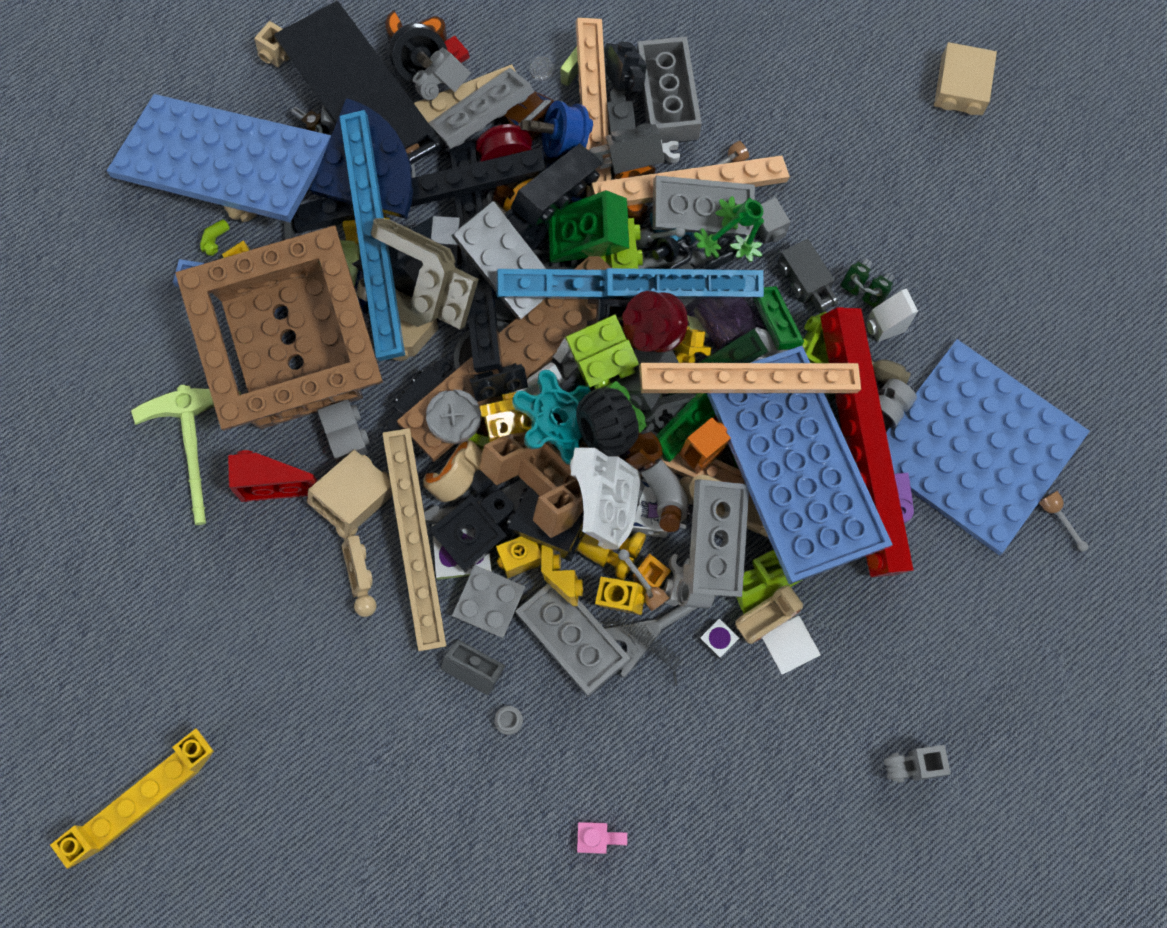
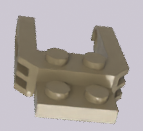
[356,218,478,329]

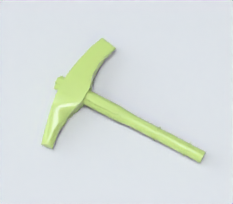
[131,385,241,525]

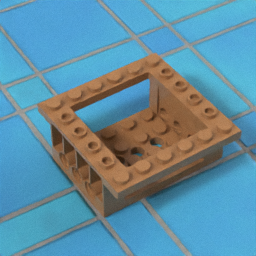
[175,225,383,431]

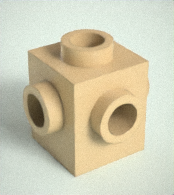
[254,21,289,68]

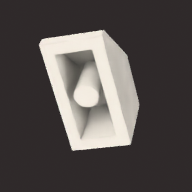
[866,288,918,342]

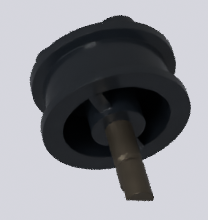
[389,23,447,83]

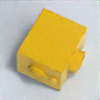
[496,536,542,579]
[595,577,646,615]

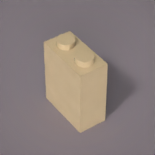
[934,42,997,115]
[307,449,393,537]

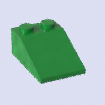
[549,190,629,263]

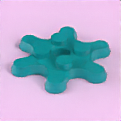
[512,370,591,465]

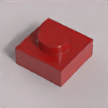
[445,35,470,63]

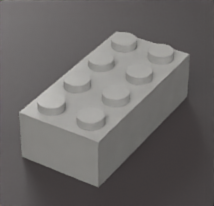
[637,36,702,143]

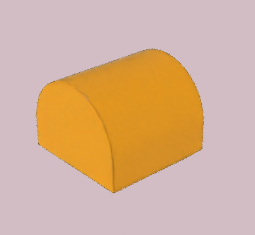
[632,554,671,587]

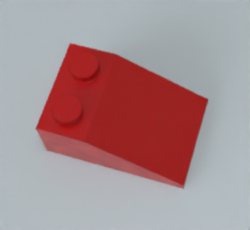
[228,450,317,502]

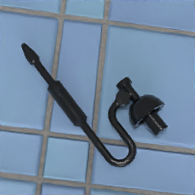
[652,234,737,270]

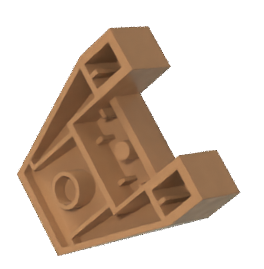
[479,432,620,538]

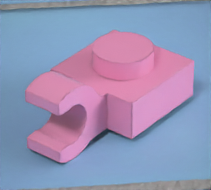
[577,822,627,854]

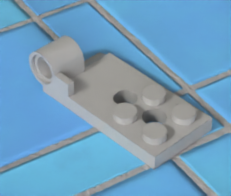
[676,479,749,608]

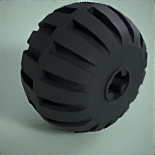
[576,388,639,456]

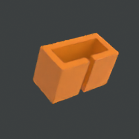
[679,418,731,474]

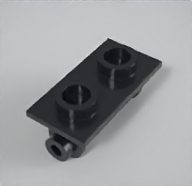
[469,363,528,402]

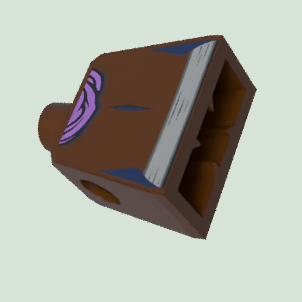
[500,91,554,140]

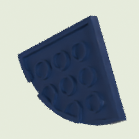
[310,98,413,219]

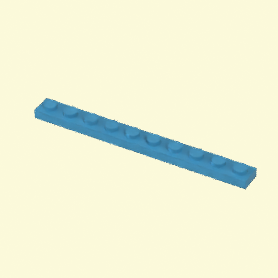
[340,110,405,361]

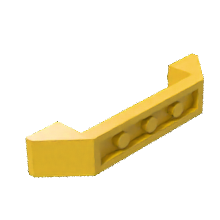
[541,545,583,606]
[50,728,214,869]

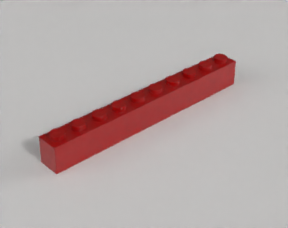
[820,307,914,578]

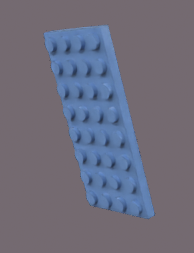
[107,94,331,222]
[707,346,893,585]

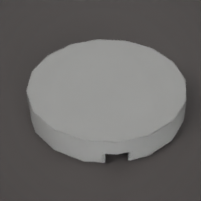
[426,389,481,444]

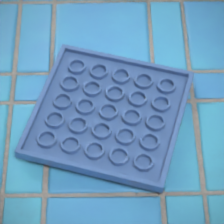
[886,339,1090,556]

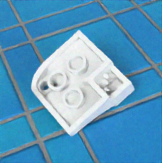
[570,448,641,550]

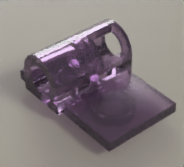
[693,298,764,350]

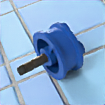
[520,101,593,158]

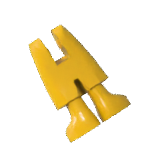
[577,532,646,581]

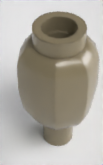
[872,359,911,385]

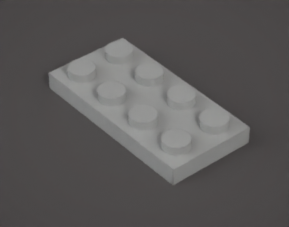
[429,68,534,149]
[653,175,755,237]
[451,201,546,320]
[515,584,631,697]

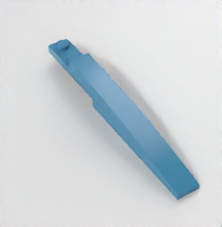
[497,268,764,299]

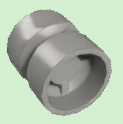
[879,378,917,429]

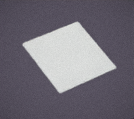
[762,616,820,674]

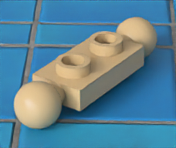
[336,521,376,617]

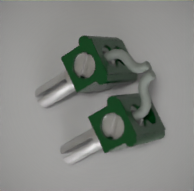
[840,259,894,308]

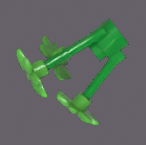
[694,196,764,262]

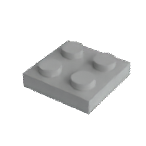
[452,565,526,638]

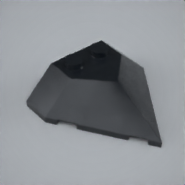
[352,216,460,323]

